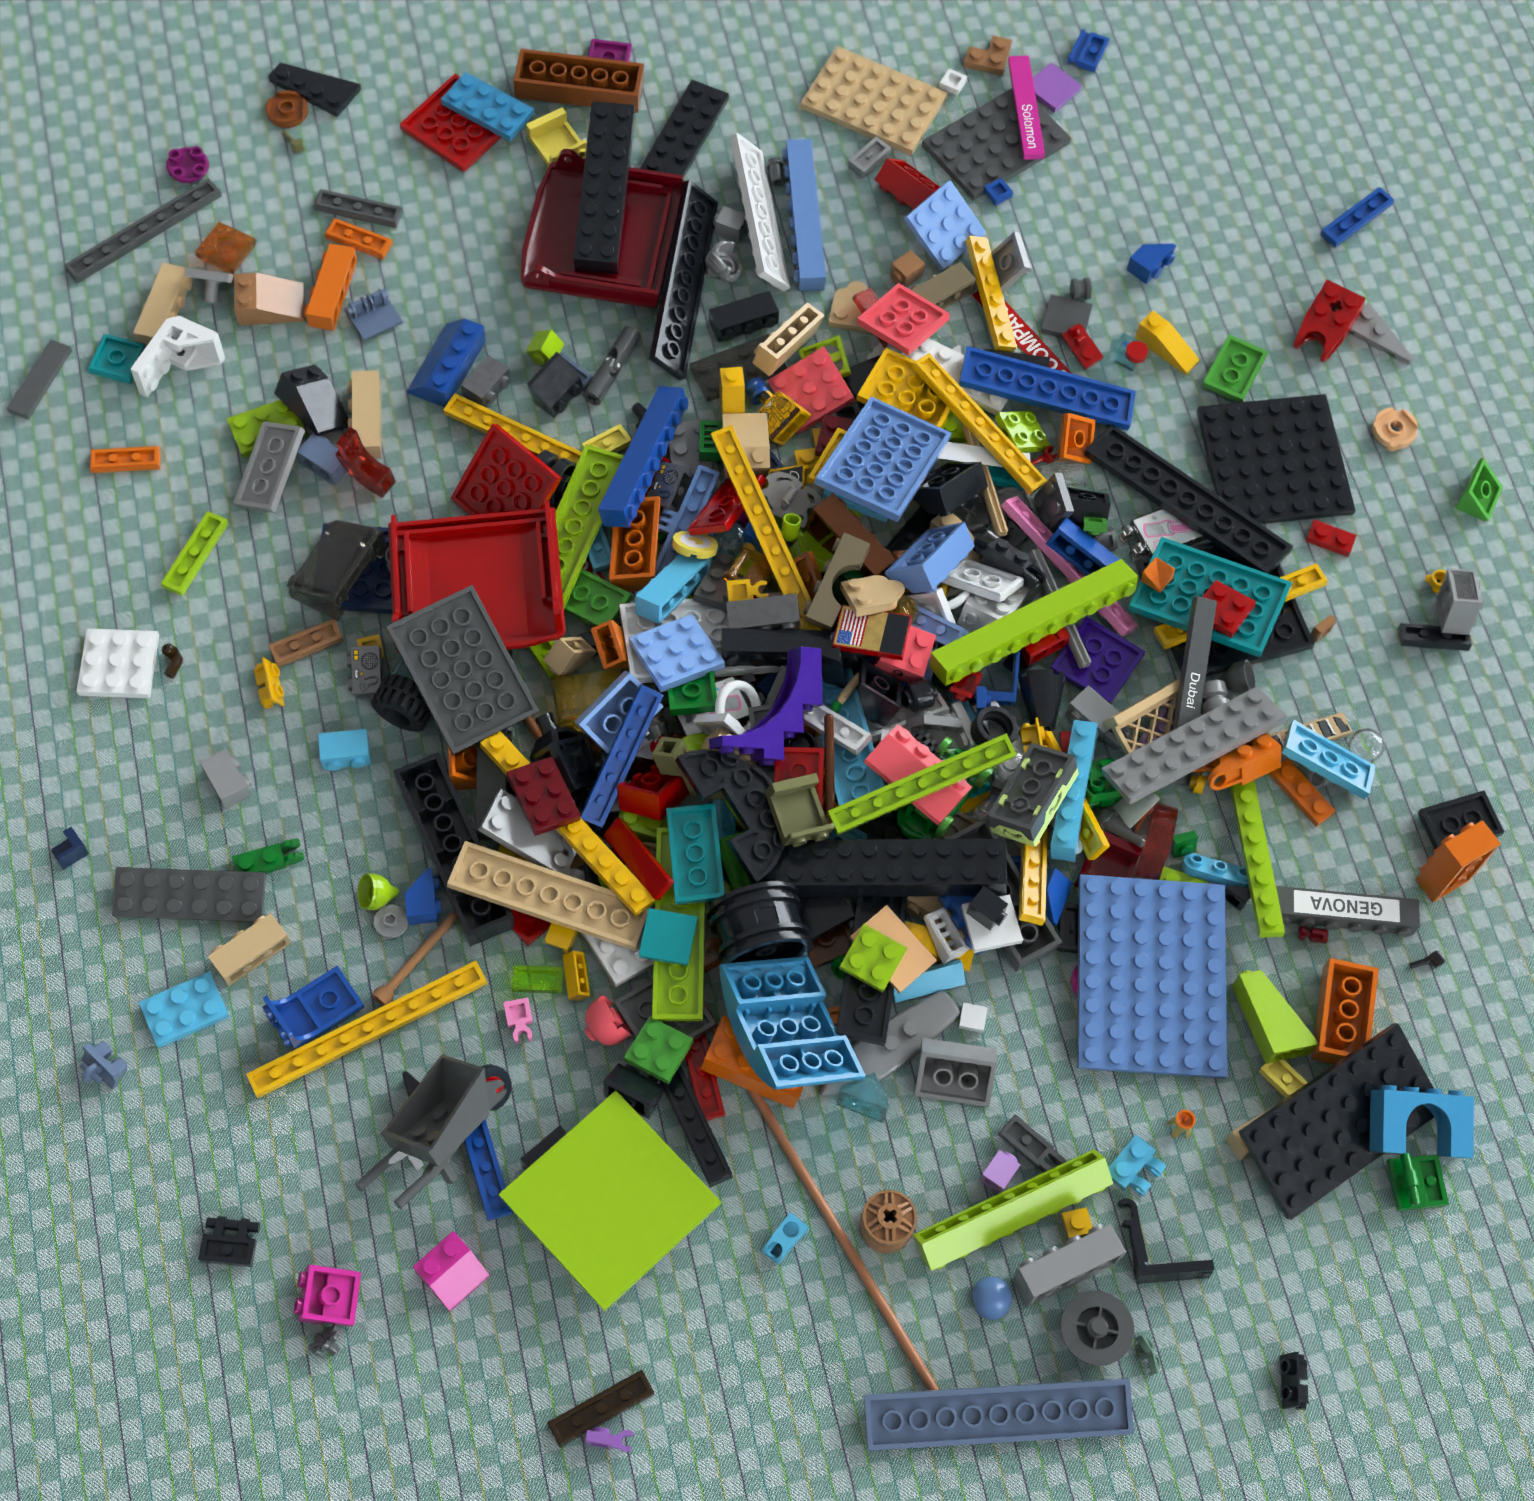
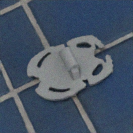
[761,471,823,528]

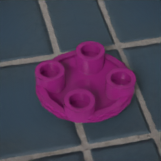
[166,146,209,183]

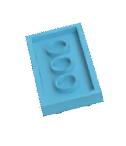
[1282,720,1375,800]

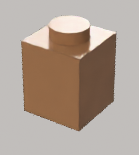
[890,250,925,288]

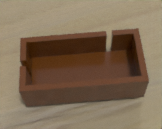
[805,493,895,577]

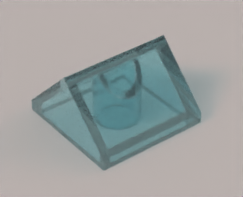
[836,1072,890,1123]

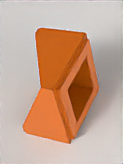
[1141,557,1175,593]

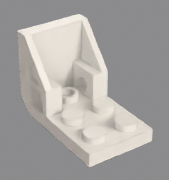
[131,316,225,397]

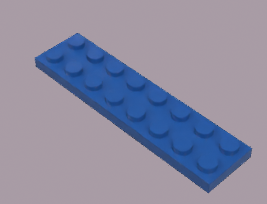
[958,346,1136,431]

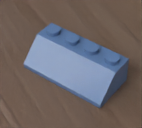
[885,522,975,594]

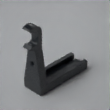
[1118,1198,1215,1284]

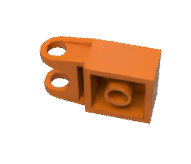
[1193,733,1281,791]

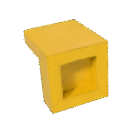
[545,923,578,955]

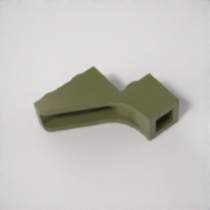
[652,737,727,801]

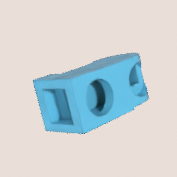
[761,1212,809,1265]

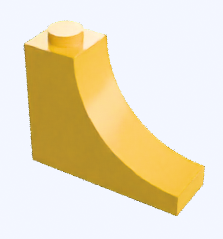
[719,367,745,418]

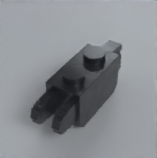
[973,535,1046,590]

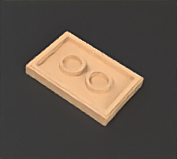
[849,905,937,994]

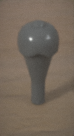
[1095,809,1146,848]

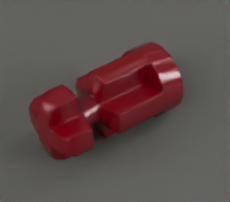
[1298,926,1328,944]

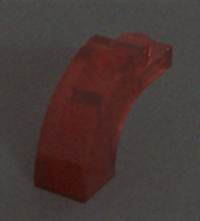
[335,427,396,498]
[1135,802,1178,880]

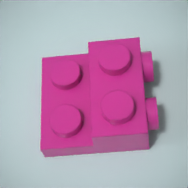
[293,1265,361,1327]

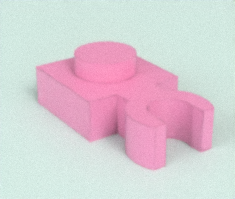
[503,997,533,1044]

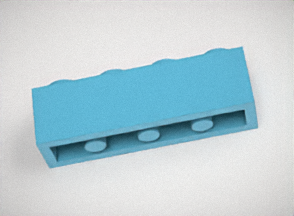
[634,554,710,624]

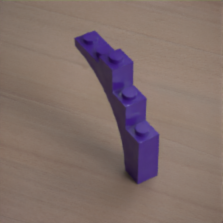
[709,646,823,767]

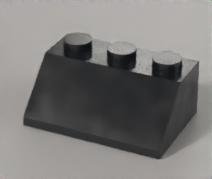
[913,462,988,517]

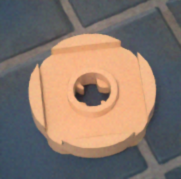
[1371,408,1418,451]

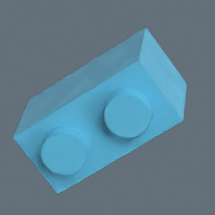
[318,729,371,771]

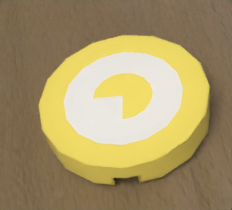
[672,531,718,559]

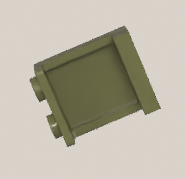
[765,773,835,847]

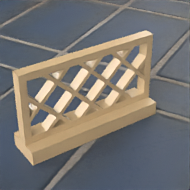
[1103,678,1201,755]

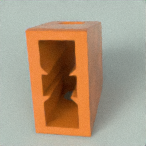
[591,620,628,671]

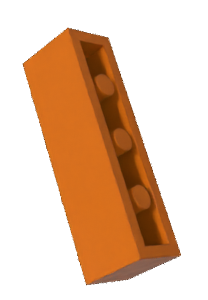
[304,243,357,331]

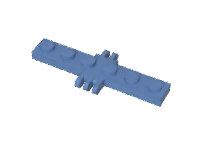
[655,465,720,577]

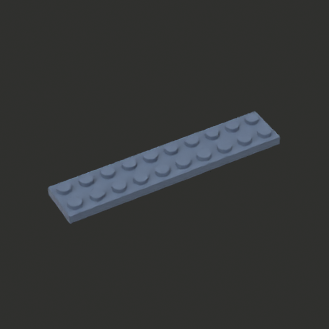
[864,1378,1134,1451]

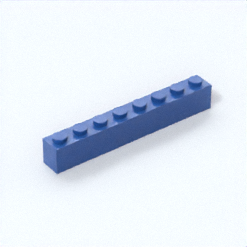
[598,386,689,528]

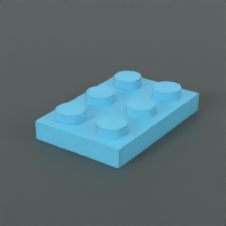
[139,971,230,1049]

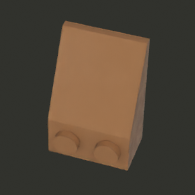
[234,273,305,325]

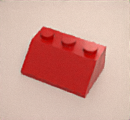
[874,158,940,211]

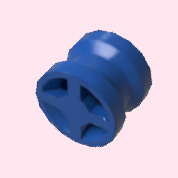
[745,377,770,405]

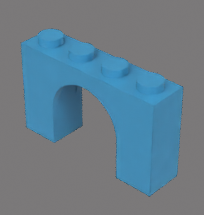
[1370,1085,1474,1158]

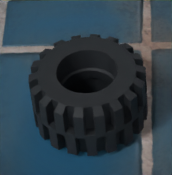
[371,674,432,732]

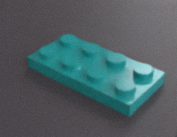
[666,803,725,905]

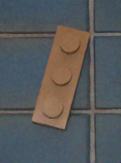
[268,618,344,668]

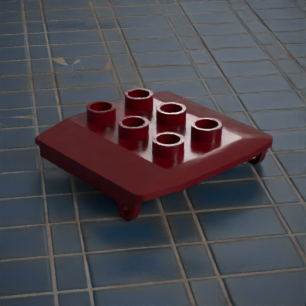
[521,149,684,309]

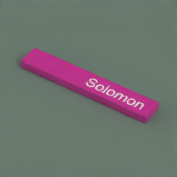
[1008,55,1045,160]

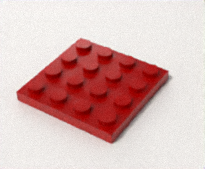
[400,73,501,173]
[450,424,562,515]

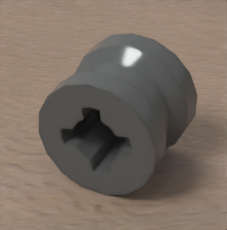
[1070,277,1092,300]

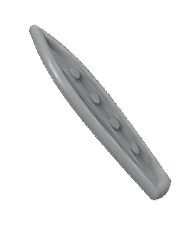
[820,990,961,1096]

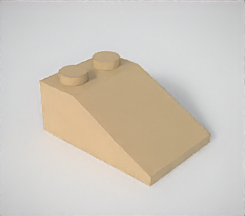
[722,413,770,478]

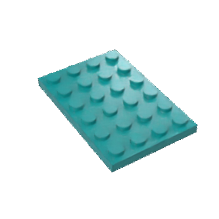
[1128,537,1292,658]

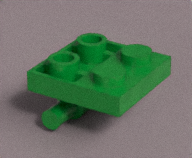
[1085,757,1123,809]
[1386,1153,1449,1211]

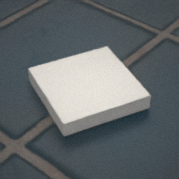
[961,894,1023,953]

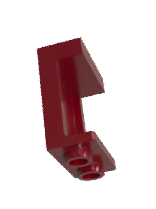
[1074,830,1143,887]

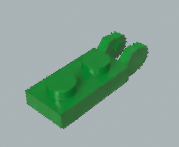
[232,838,304,874]

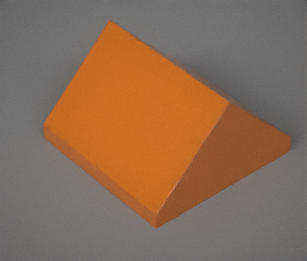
[1056,413,1096,464]
[448,744,477,790]

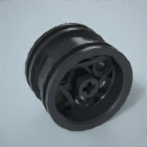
[706,881,813,964]

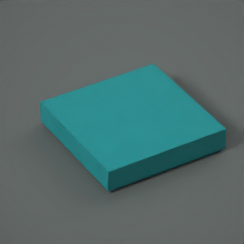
[87,334,147,384]
[639,908,698,966]

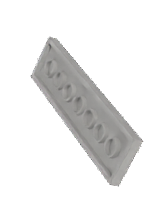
[1102,686,1287,805]

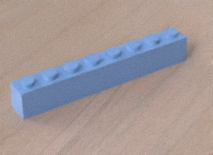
[782,139,826,291]

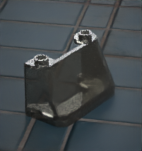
[287,520,387,621]

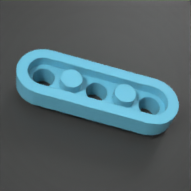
[1181,853,1249,888]

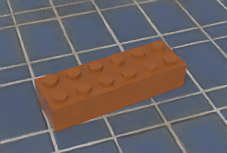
[513,48,644,113]

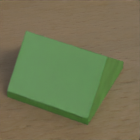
[1455,458,1503,521]

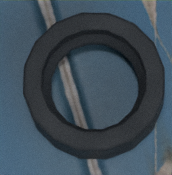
[970,706,1018,746]

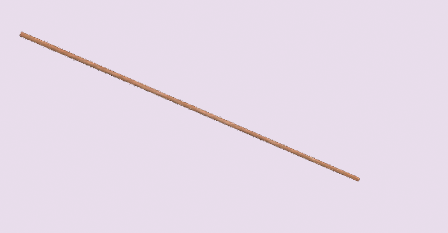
[523,716,940,1390]

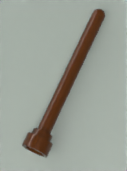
[824,713,835,830]

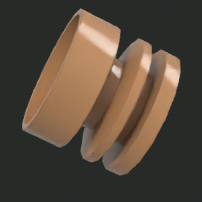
[859,1190,917,1254]

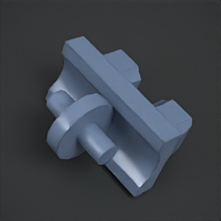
[80,1041,127,1090]

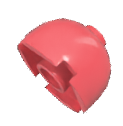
[584,995,632,1046]

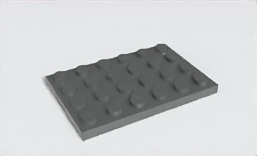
[922,89,1071,201]
[386,585,539,755]

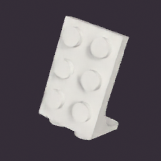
[956,586,1030,634]

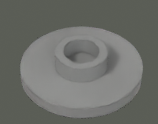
[374,905,408,938]

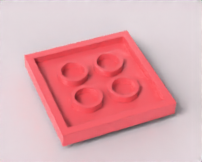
[857,283,950,356]
[767,347,856,435]

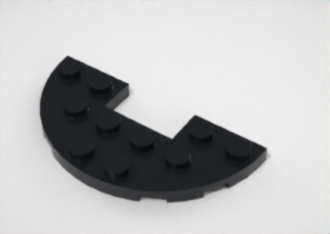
[675,749,785,884]

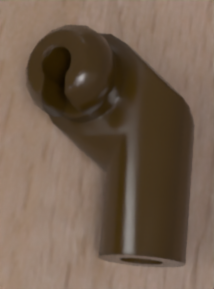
[161,643,183,679]

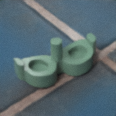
[1134,1335,1161,1376]

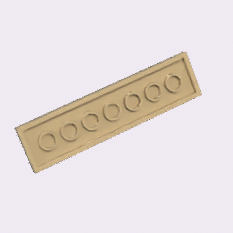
[447,841,652,951]

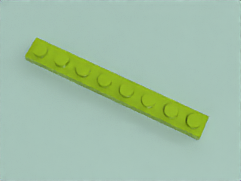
[827,733,1017,835]
[1230,780,1285,938]

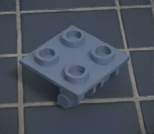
[344,289,403,341]

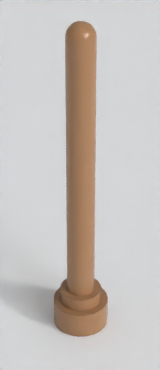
[371,912,457,1006]

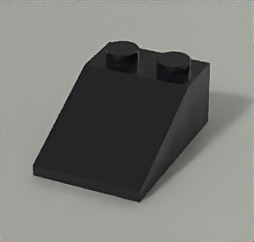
[274,364,348,436]

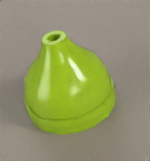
[357,873,399,910]

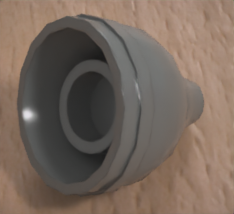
[1217,660,1256,695]

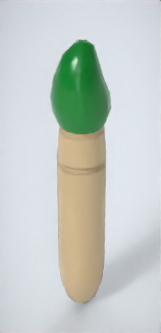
[829,672,860,713]

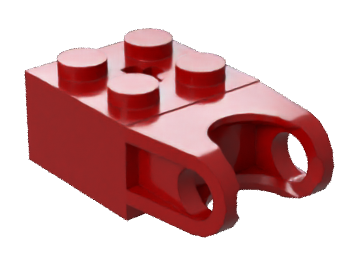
[1293,279,1366,363]

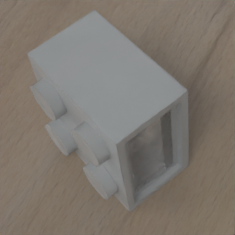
[1436,568,1484,635]

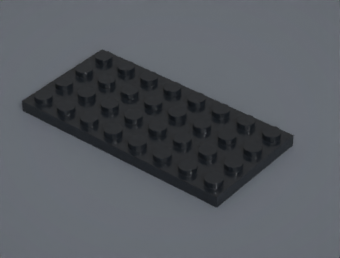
[1238,1023,1434,1220]

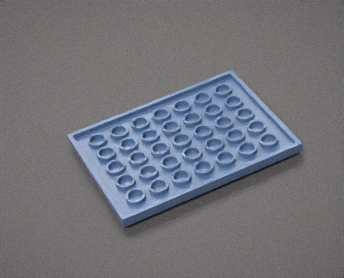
[1077,874,1227,1079]

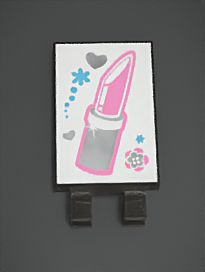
[1119,509,1206,562]

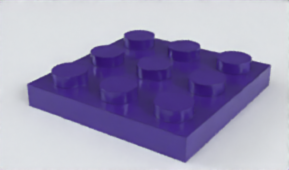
[1050,616,1146,704]

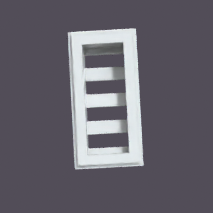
[923,907,969,964]

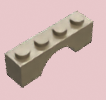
[803,532,870,630]

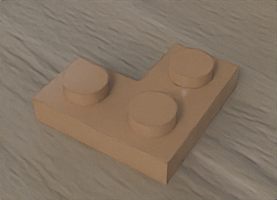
[963,35,1012,76]

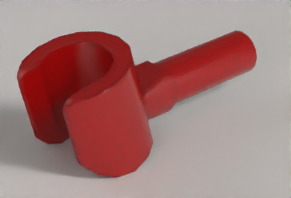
[1030,446,1058,465]

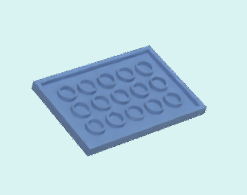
[814,397,952,522]

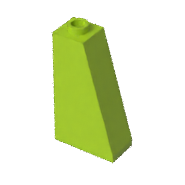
[1232,970,1318,1064]

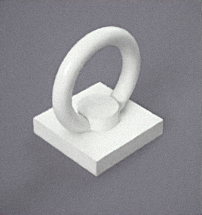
[902,586,971,624]
[693,680,761,735]

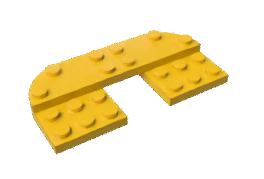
[807,348,950,490]

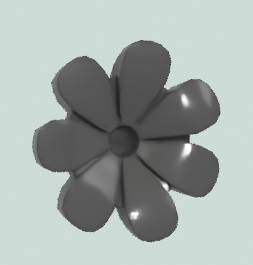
[308,1324,340,1356]

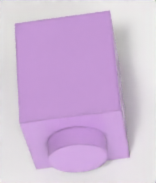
[979,1150,1021,1194]

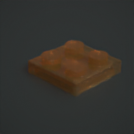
[195,221,257,274]

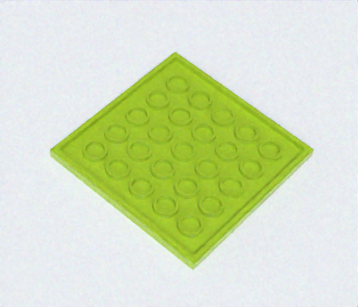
[499,1090,721,1312]

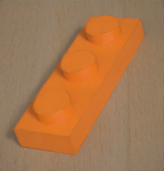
[1269,759,1336,827]

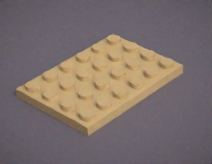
[800,46,948,156]

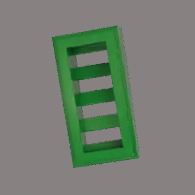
[699,420,722,461]

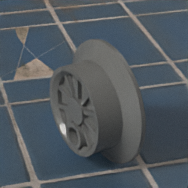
[1060,1291,1134,1366]

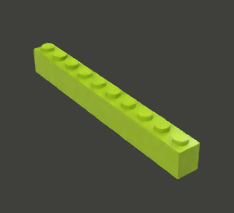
[929,559,1138,686]

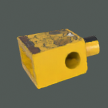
[758,391,812,446]

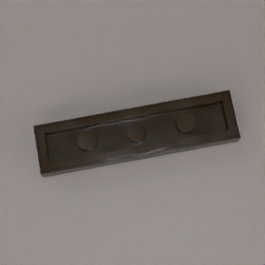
[547,1370,655,1448]

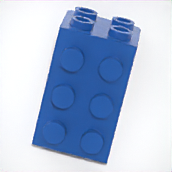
[262,966,365,1050]

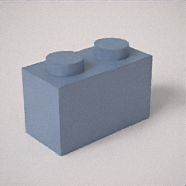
[297,433,352,486]

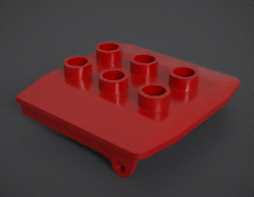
[388,500,566,653]

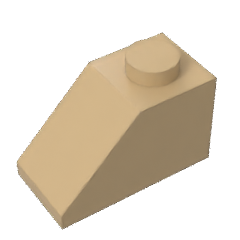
[543,637,597,675]

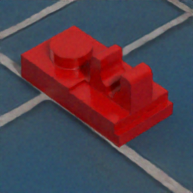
[1061,323,1104,371]

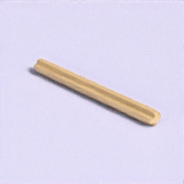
[963,425,1008,537]

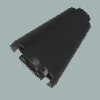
[1019,669,1065,731]

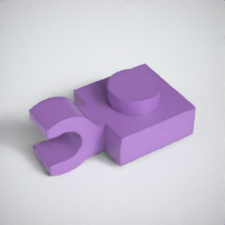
[585,1427,634,1453]

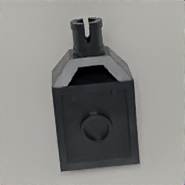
[529,712,599,793]

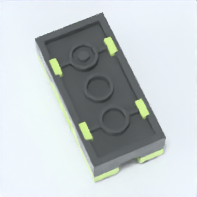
[987,742,1079,847]

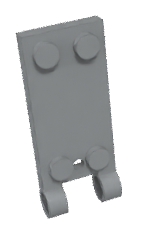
[478,789,585,881]

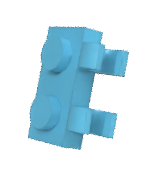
[1108,1135,1166,1197]

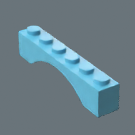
[1051,720,1098,862]

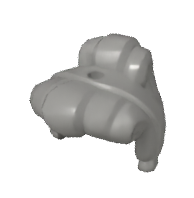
[705,241,743,282]

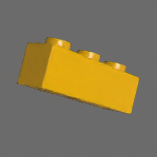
[563,951,590,1001]

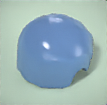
[972,1277,1012,1320]

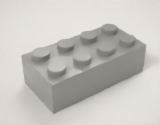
[1012,1224,1126,1308]

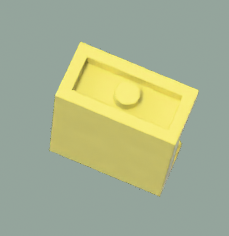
[526,107,587,166]

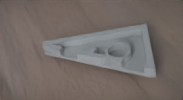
[1350,303,1414,365]

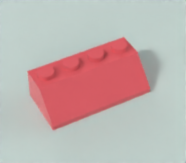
[864,724,972,825]

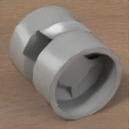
[1201,680,1230,715]

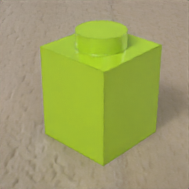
[525,329,564,366]

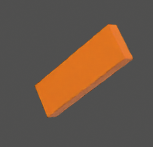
[324,218,393,260]
[90,446,161,473]

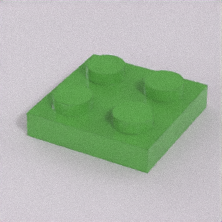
[624,1016,694,1084]

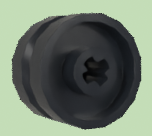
[537,450,577,508]

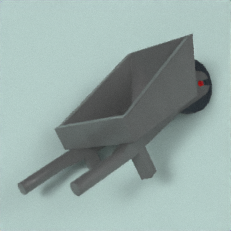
[355,1054,512,1209]

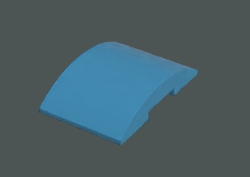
[719,956,865,1090]

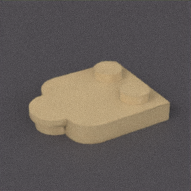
[828,281,877,334]
[840,575,905,617]

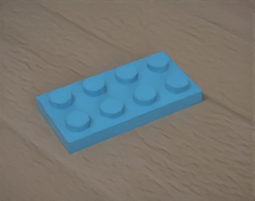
[441,72,534,142]

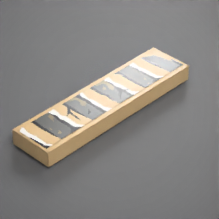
[1270,712,1352,757]

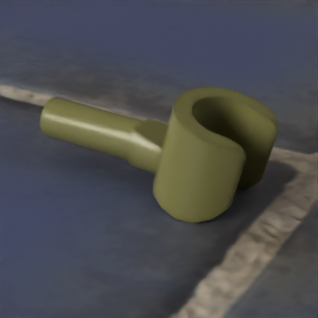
[282,131,305,153]

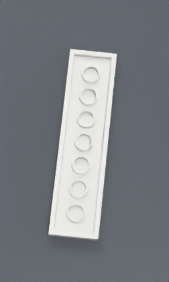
[730,133,790,292]

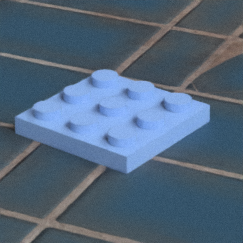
[903,180,986,271]
[629,614,725,692]

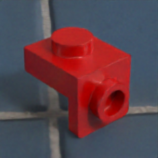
[949,672,983,703]

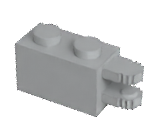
[1066,685,1131,750]

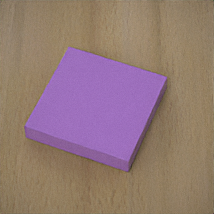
[1033,63,1082,113]

